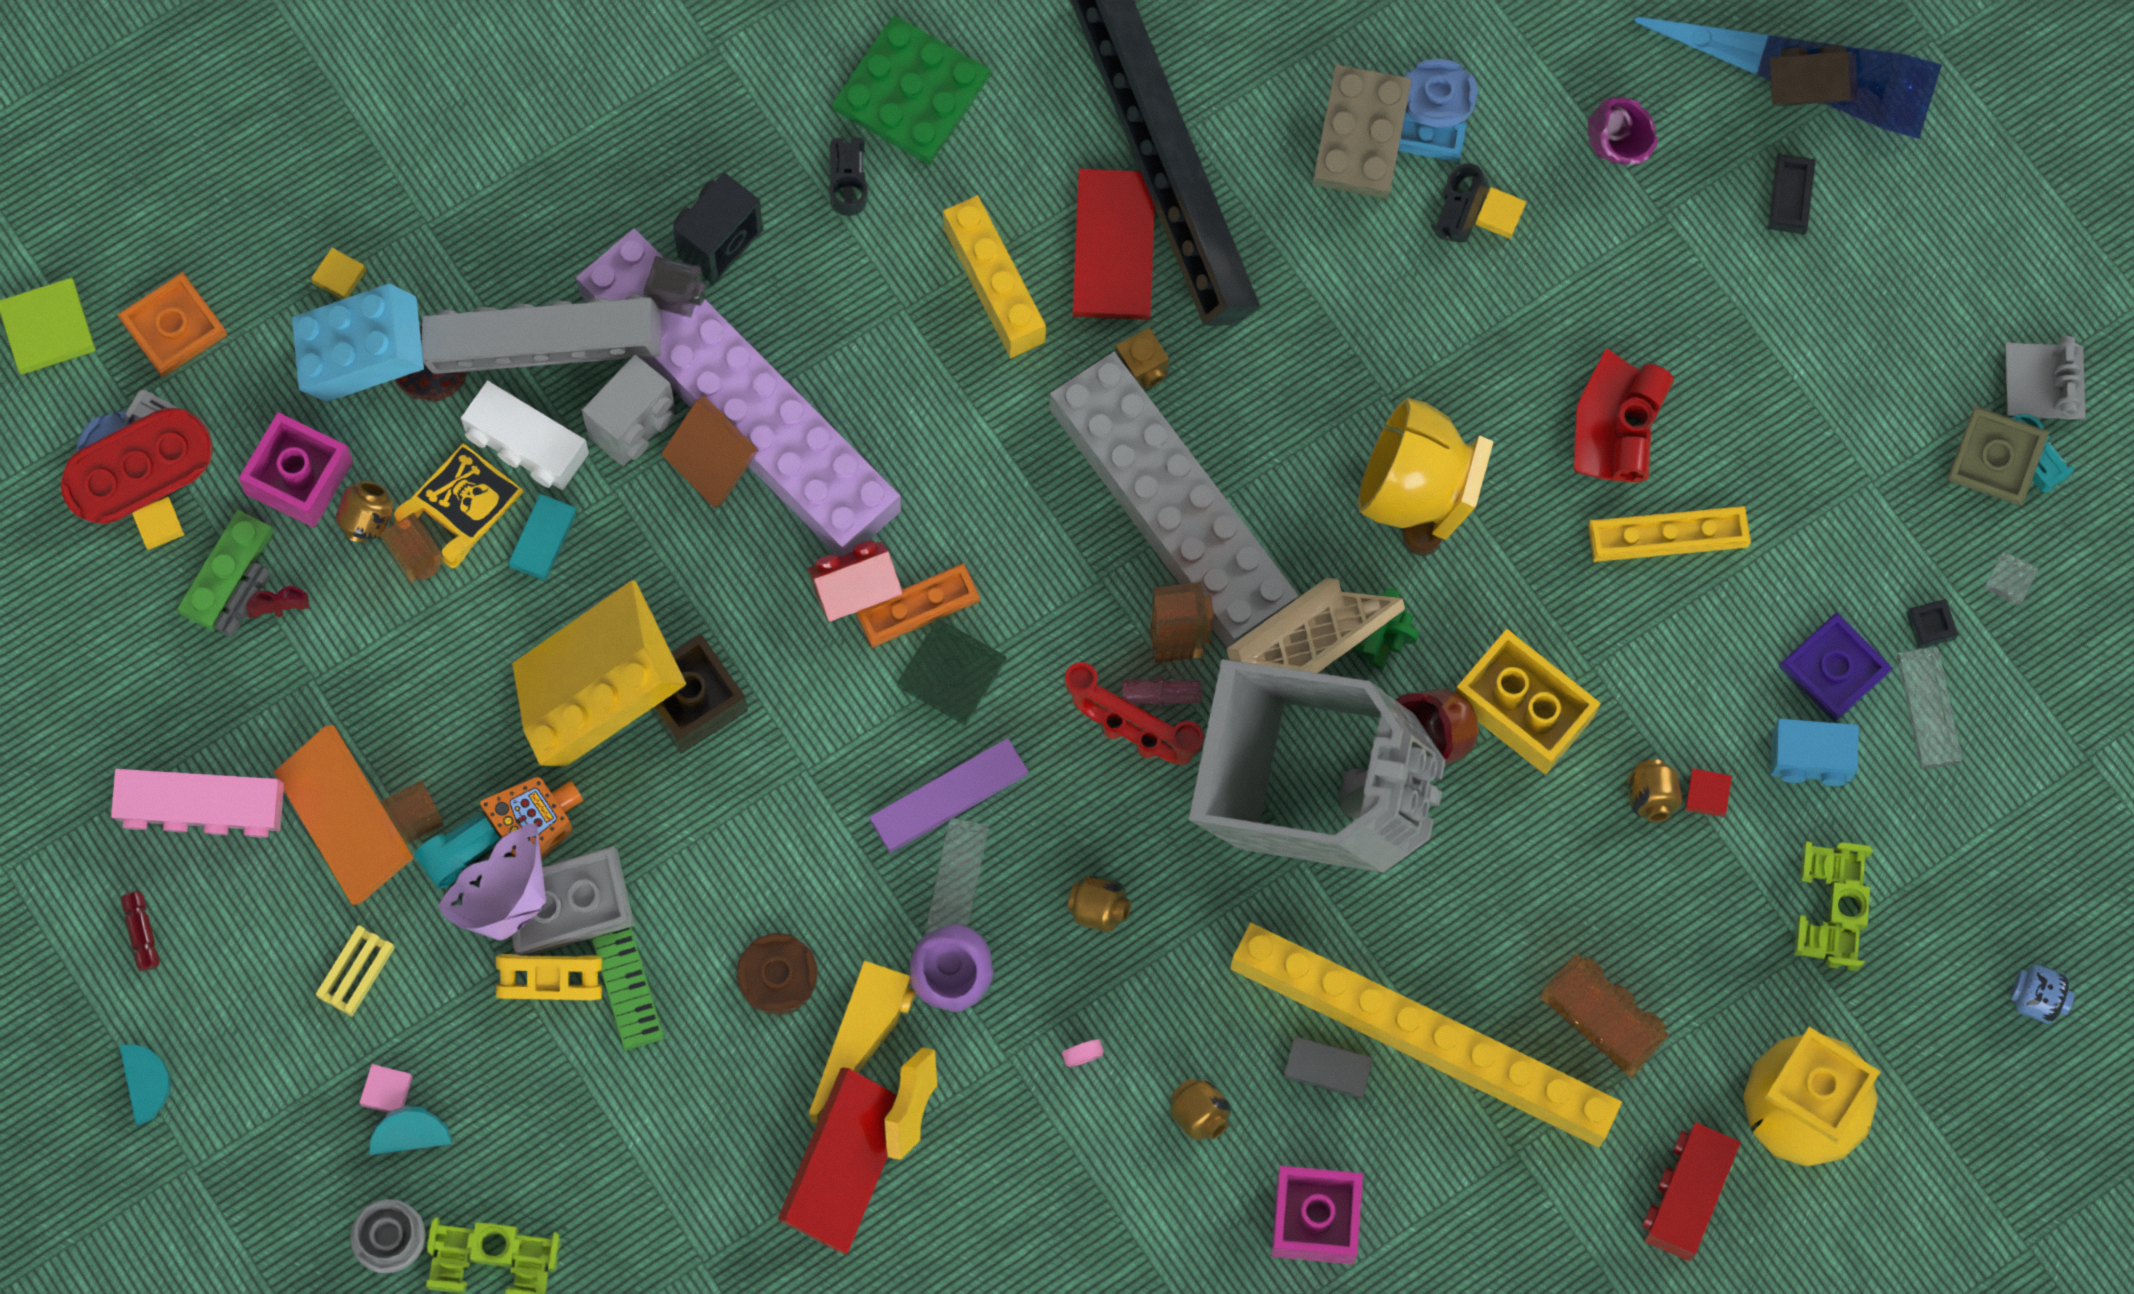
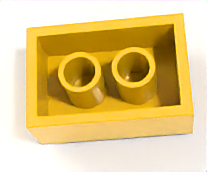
[1455,629,1601,776]

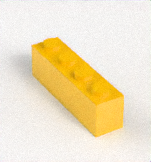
[943,195,1046,359]

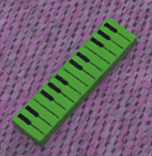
[592,927,664,1051]

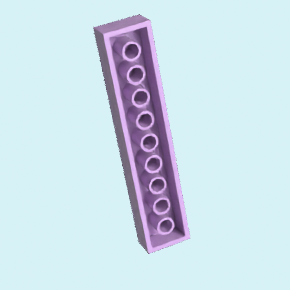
[576,228,901,557]

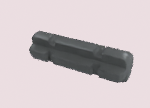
[214,563,270,637]

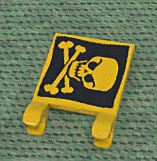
[394,443,523,569]

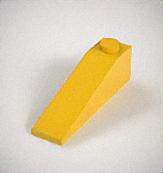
[809,961,916,1124]

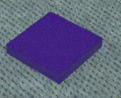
[1779,612,1893,723]

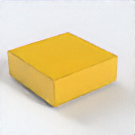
[1475,187,1527,239]
[311,248,366,300]
[132,497,185,550]

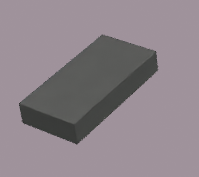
[1283,1036,1373,1099]

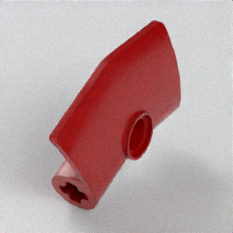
[1573,348,1674,483]

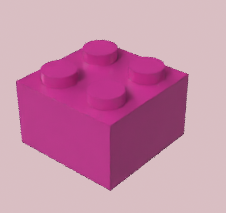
[238,412,353,528]
[1271,1166,1363,1265]

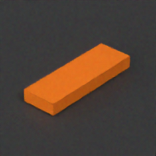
[855,563,980,648]

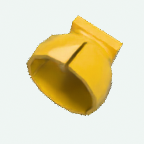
[1357,398,1494,540]
[1743,1027,1881,1167]

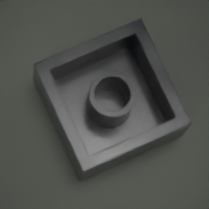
[673,172,763,285]

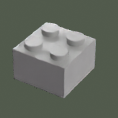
[582,354,676,467]

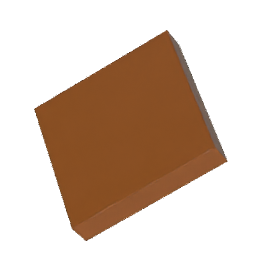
[661,396,758,508]

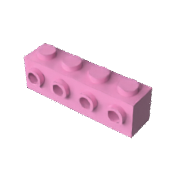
[111,769,284,838]

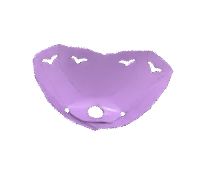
[438,823,546,941]

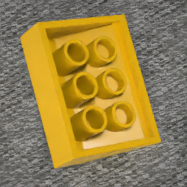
[512,580,687,767]

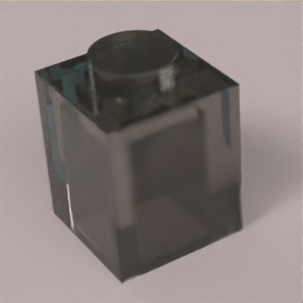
[643,255,707,318]

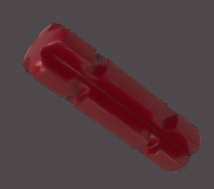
[120,891,160,971]

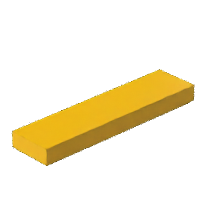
[1588,506,1751,562]

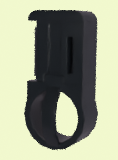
[829,138,868,216]
[1431,163,1489,243]

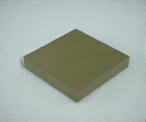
[1947,406,2050,506]

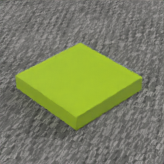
[0,278,96,375]

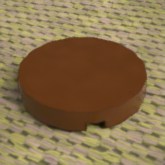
[736,933,818,1015]

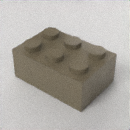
[1313,64,1412,199]

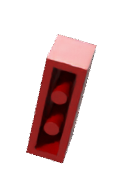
[1642,1122,1741,1262]

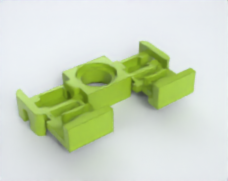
[1794,841,1873,971]
[426,1218,561,1294]

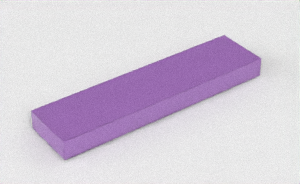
[869,738,1028,854]

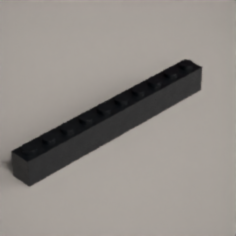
[1070,0,1260,326]

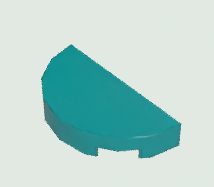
[120,1044,171,1126]
[369,1106,452,1155]

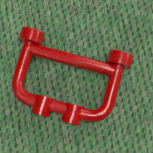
[1065,662,1204,765]

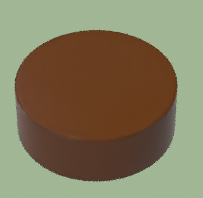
[1403,521,1442,556]

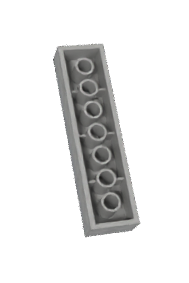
[1049,352,1299,648]

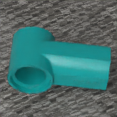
[414,812,500,889]

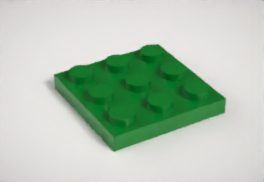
[832,14,991,165]

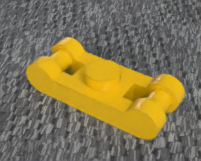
[496,954,602,1000]

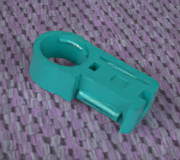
[2012,414,2074,493]

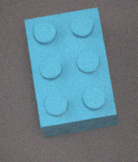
[292,283,424,402]

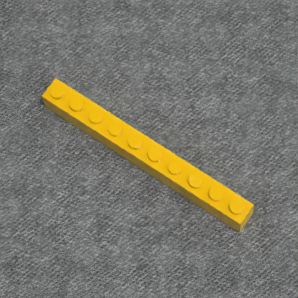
[1230,922,1622,1148]

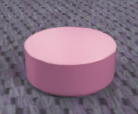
[1061,1039,1105,1068]

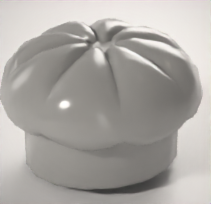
[350,1199,425,1273]

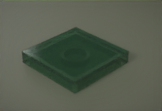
[897,618,1007,726]

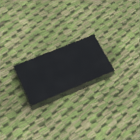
[1767,154,1816,235]

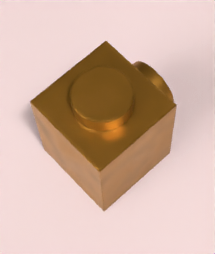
[1115,327,1169,389]

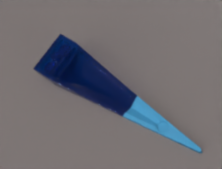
[1634,17,1942,139]

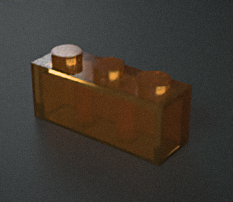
[1149,582,1213,663]
[1540,953,1669,1079]

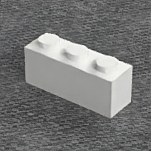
[461,380,589,491]

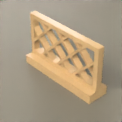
[1227,578,1405,673]

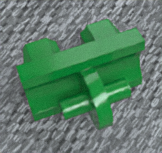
[1351,588,1419,670]

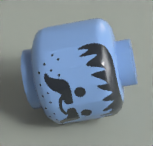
[2010,964,2075,1024]

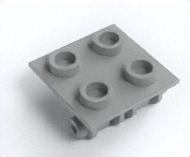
[2005,336,2085,420]

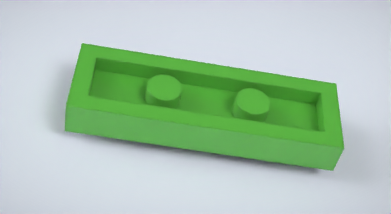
[177,509,274,632]

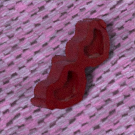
[246,586,309,618]

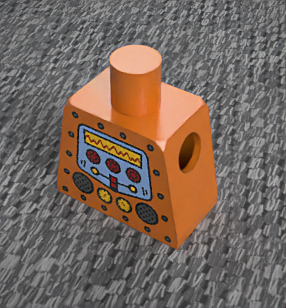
[479,777,584,860]

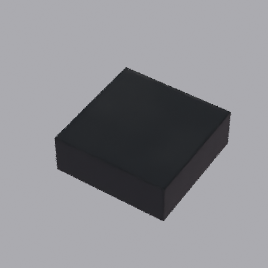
[1906,599,1958,649]

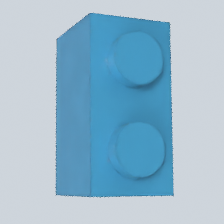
[1771,719,1859,786]

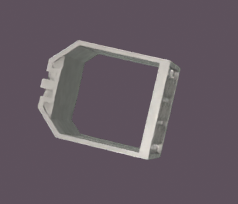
[1189,659,1446,873]

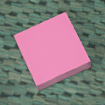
[360,1064,413,1113]

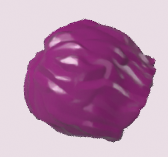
[1587,97,1658,165]

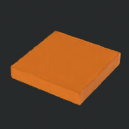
[117,272,228,378]

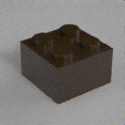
[1770,45,1858,106]
[650,634,748,754]

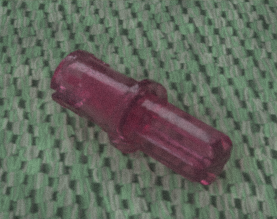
[1122,676,1202,708]

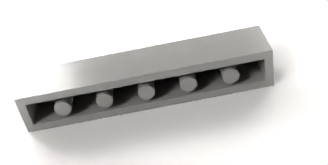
[422,295,662,374]

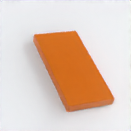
[273,725,413,905]

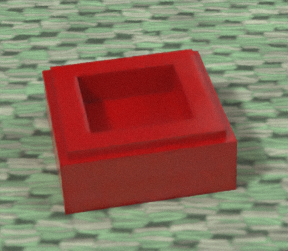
[1685,768,1732,817]

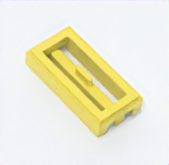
[315,925,395,1017]

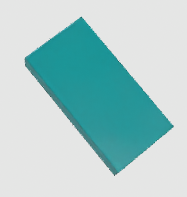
[508,494,577,581]

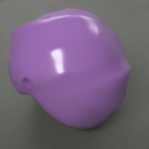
[909,925,994,1012]

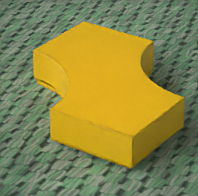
[884,1047,937,1160]

